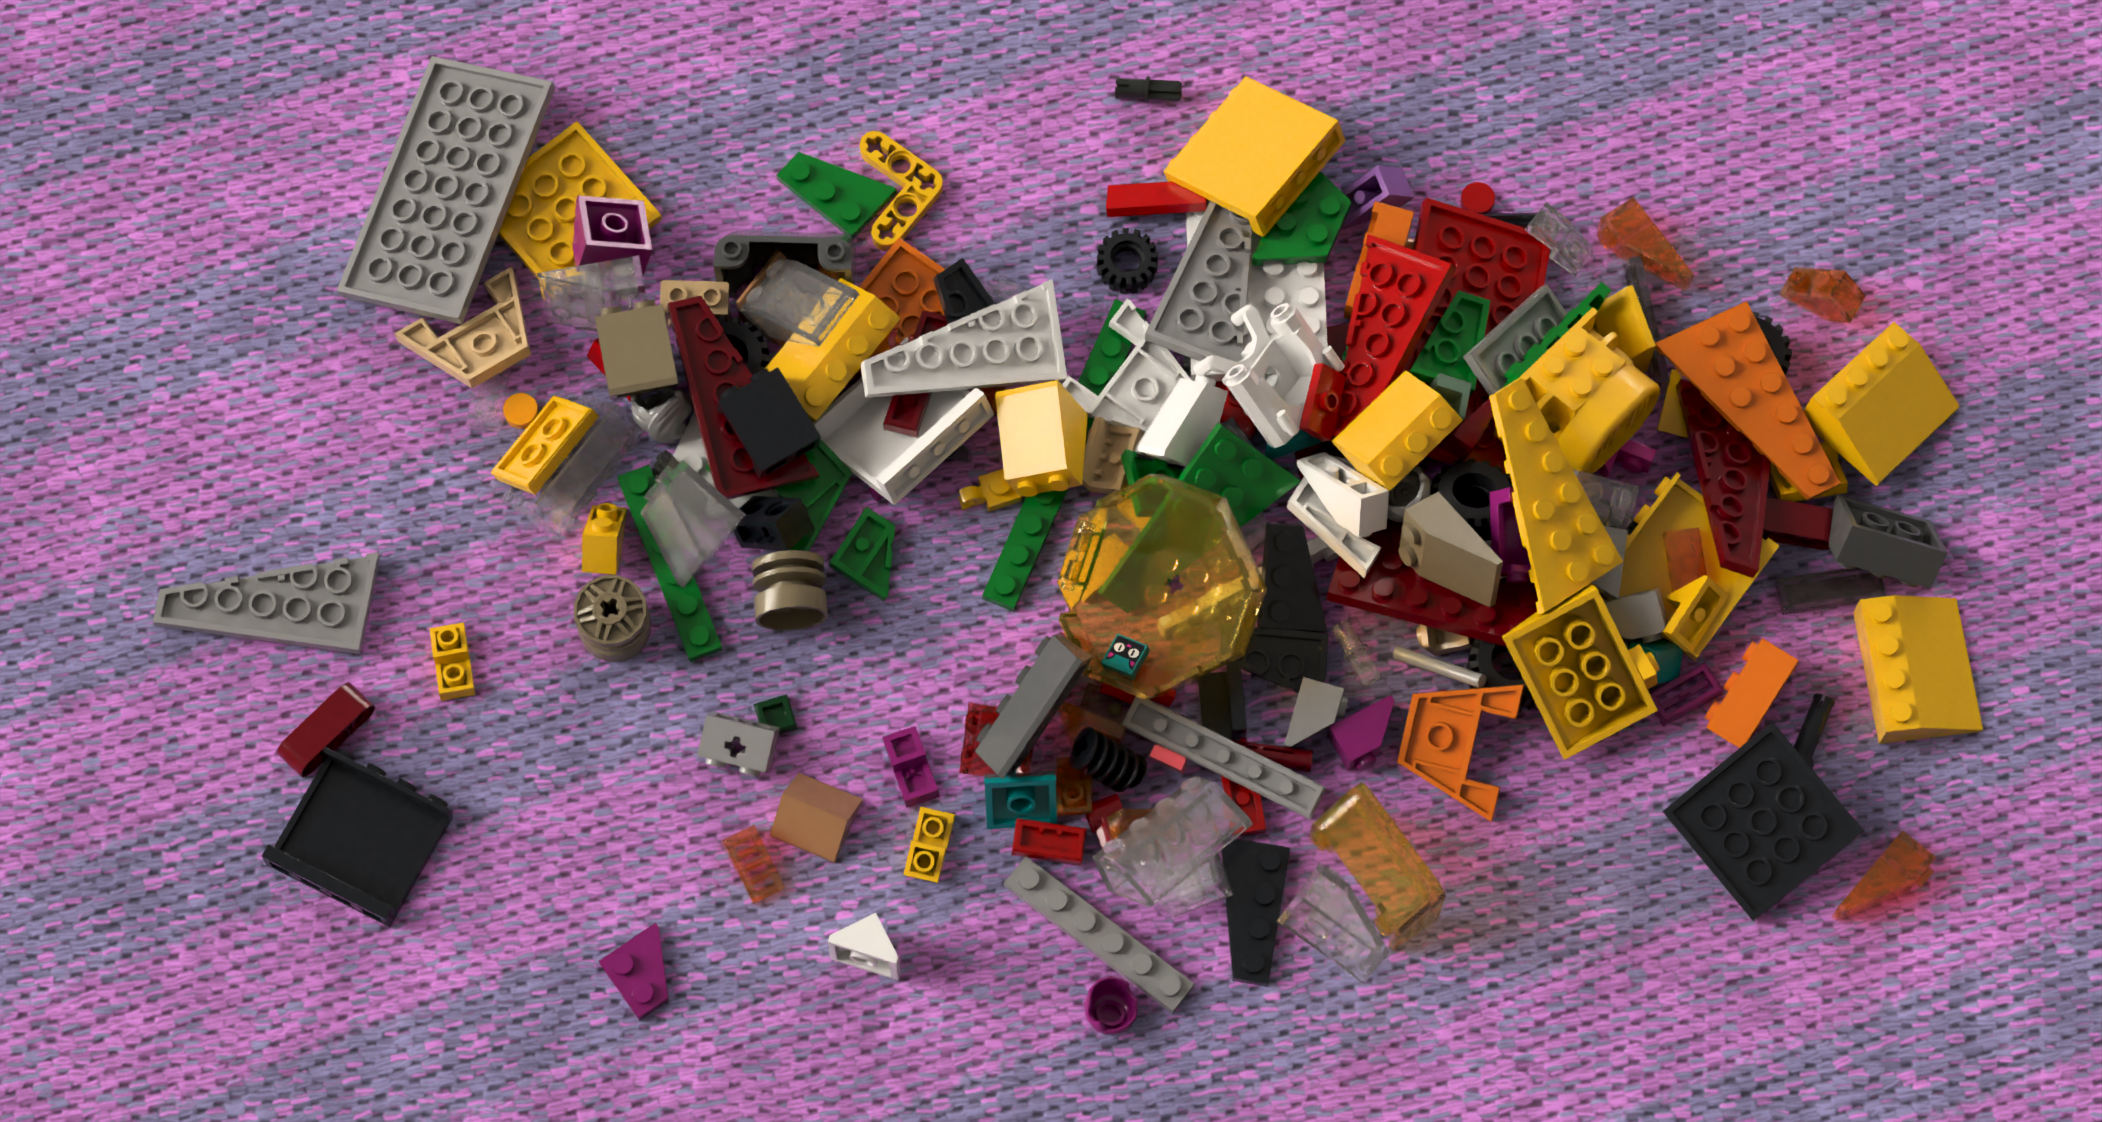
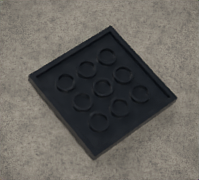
[1662,722,1865,922]

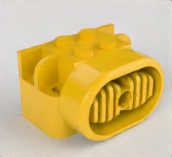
[1493,308,1660,476]

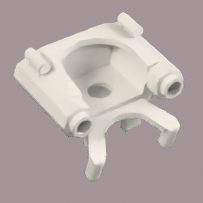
[1193,303,1345,448]

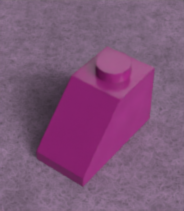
[1327,695,1395,771]

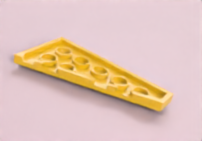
[1489,378,1623,614]

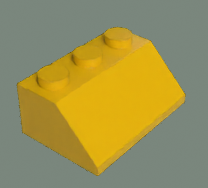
[1332,371,1463,491]

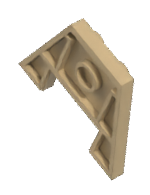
[394,266,531,388]

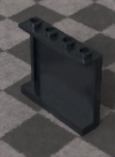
[261,747,453,928]

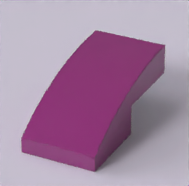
[882,726,940,808]

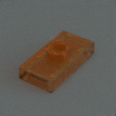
[1662,527,1707,593]

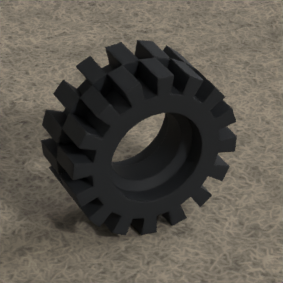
[1097,228,1158,294]

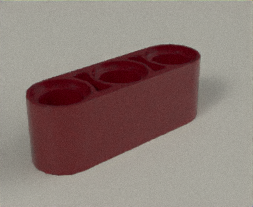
[1762,497,1833,550]
[277,682,375,778]

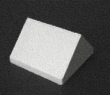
[828,913,900,980]

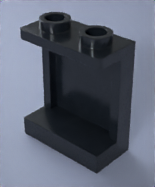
[717,367,821,479]

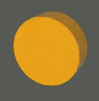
[503,393,539,429]

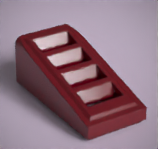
[1441,398,1493,461]

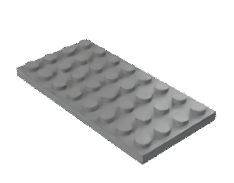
[336,56,556,324]

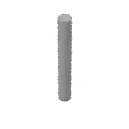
[1393,646,1486,688]

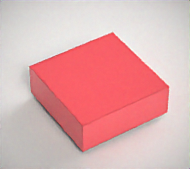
[1149,744,1188,774]

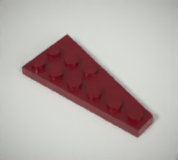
[667,296,820,502]
[1676,379,1771,578]

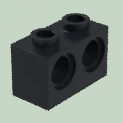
[727,496,814,551]

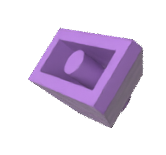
[1341,165,1414,229]

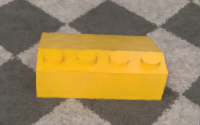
[1804,322,1960,486]
[1502,583,1658,760]
[1853,595,1983,744]

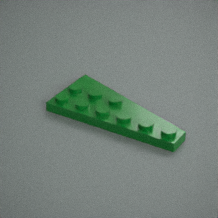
[1097,423,1301,614]

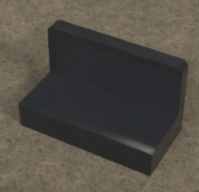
[1198,662,1247,740]

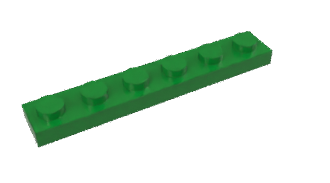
[617,465,723,662]

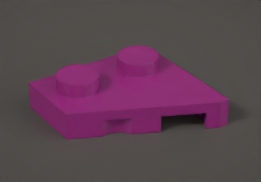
[599,923,669,1021]

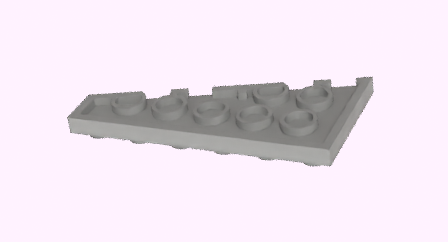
[1145,201,1252,362]
[153,552,380,654]

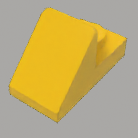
[1662,575,1729,653]

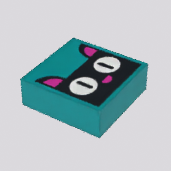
[1101,633,1150,680]

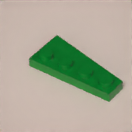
[1503,281,1612,387]

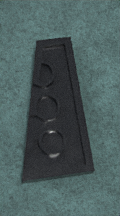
[1220,836,1290,987]

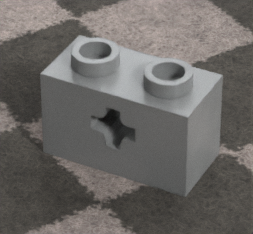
[697,711,780,776]

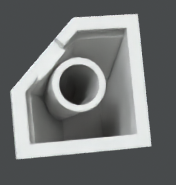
[1134,375,1228,467]

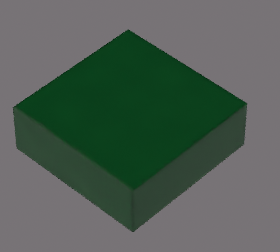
[753,694,797,735]

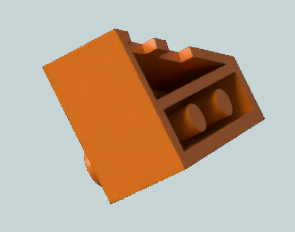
[1343,201,1415,319]
[1704,638,1799,748]

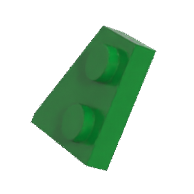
[828,507,895,601]

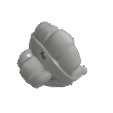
[630,389,693,444]
[1387,466,1431,523]

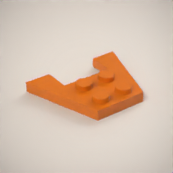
[1397,684,1525,822]

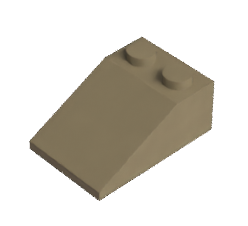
[1399,492,1503,607]

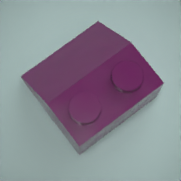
[573,195,652,278]

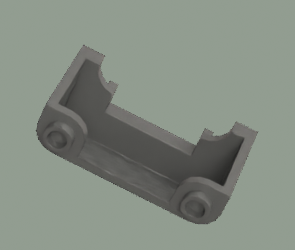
[714,231,856,298]

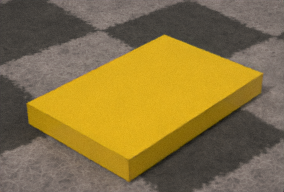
[491,395,599,495]

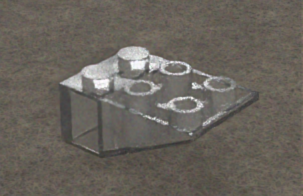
[537,255,648,332]

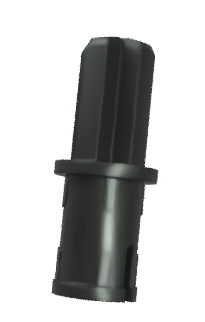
[1115,76,1182,103]

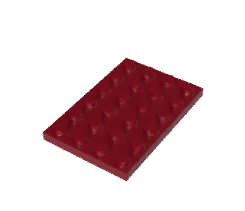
[1326,519,1538,647]

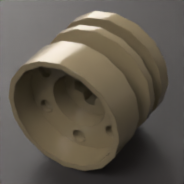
[752,550,828,631]
[574,575,651,662]

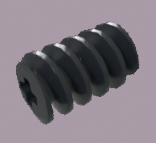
[1069,726,1147,793]

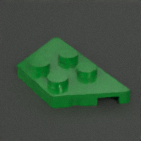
[1252,171,1352,266]

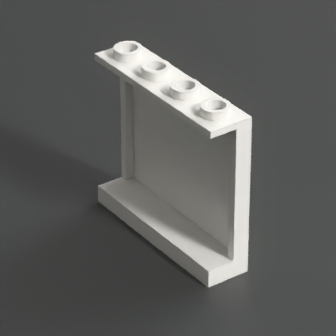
[813,337,995,505]

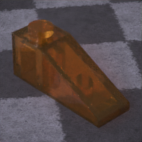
[1597,197,1694,291]
[1832,830,1936,921]

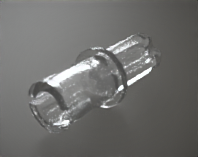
[1331,619,1381,687]

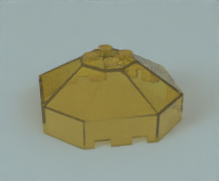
[1057,474,1267,699]

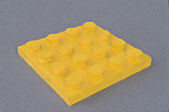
[498,121,662,301]

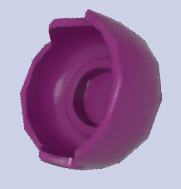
[1084,976,1138,1036]

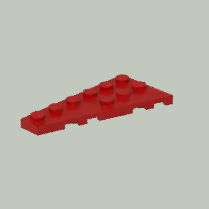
[1332,234,1457,439]

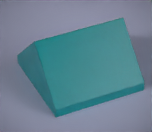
[984,771,1057,829]

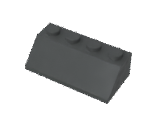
[975,633,1094,779]

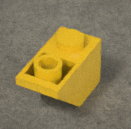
[582,503,627,575]

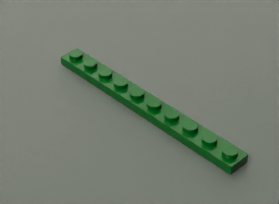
[982,299,1146,612]

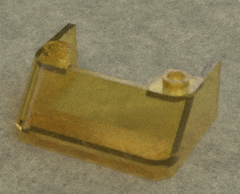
[1309,782,1446,951]

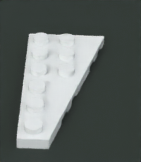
[860,279,1067,398]

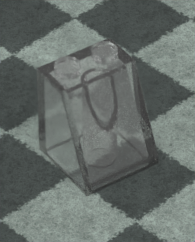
[641,460,745,588]

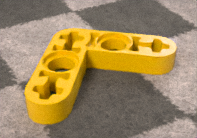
[859,131,943,251]

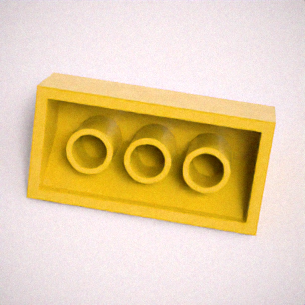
[764,278,901,423]

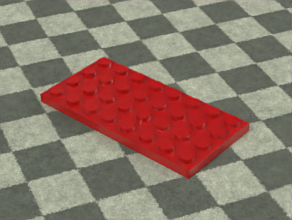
[1401,197,1553,475]

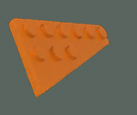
[847,238,945,385]
[1655,301,1841,501]

